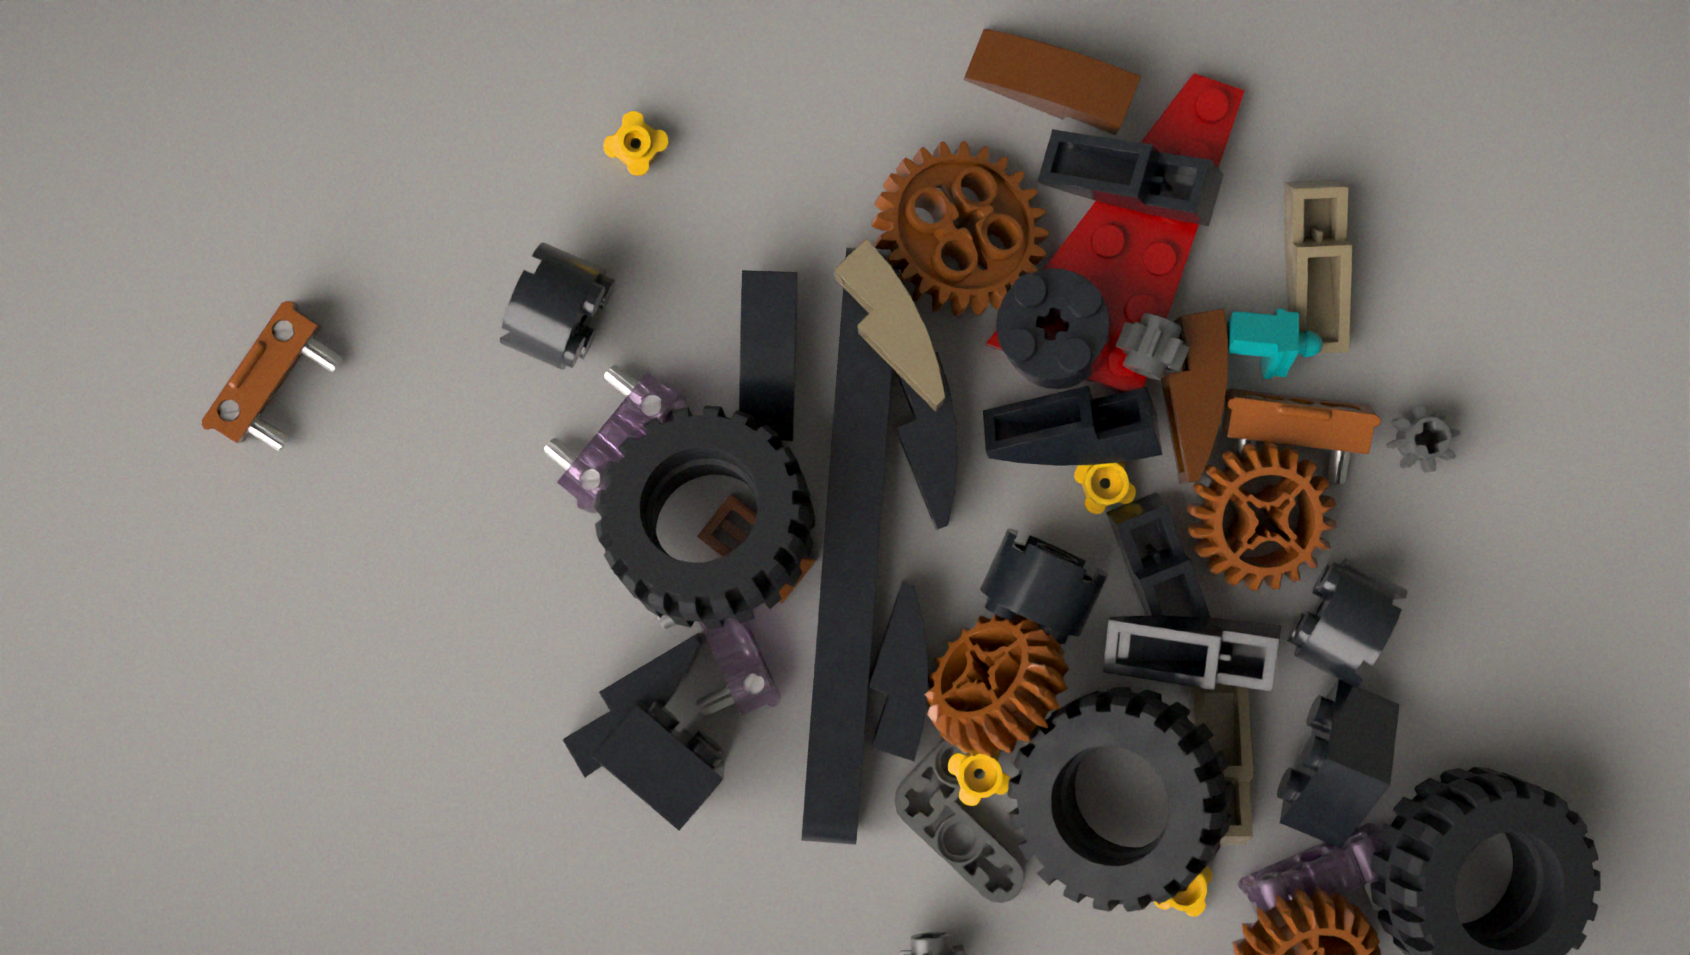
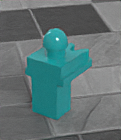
[1227,308,1323,379]

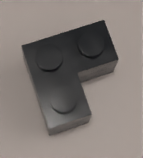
[1277,679,1400,849]
[592,699,725,831]

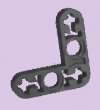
[894,738,1024,903]

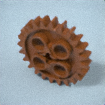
[871,141,1049,317]

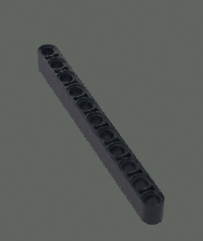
[801,247,899,845]

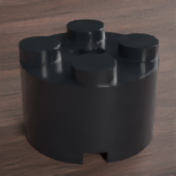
[500,242,615,370]
[997,268,1113,389]
[980,528,1108,645]
[1287,558,1408,687]

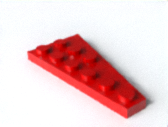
[985,73,1245,392]

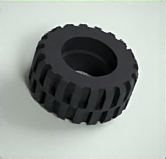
[595,405,815,629]
[1007,687,1234,912]
[1370,767,1601,955]

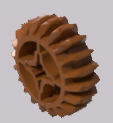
[1187,442,1337,591]
[925,614,1070,758]
[1232,887,1381,955]

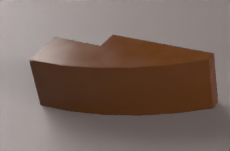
[964,28,1141,135]
[1161,308,1228,484]

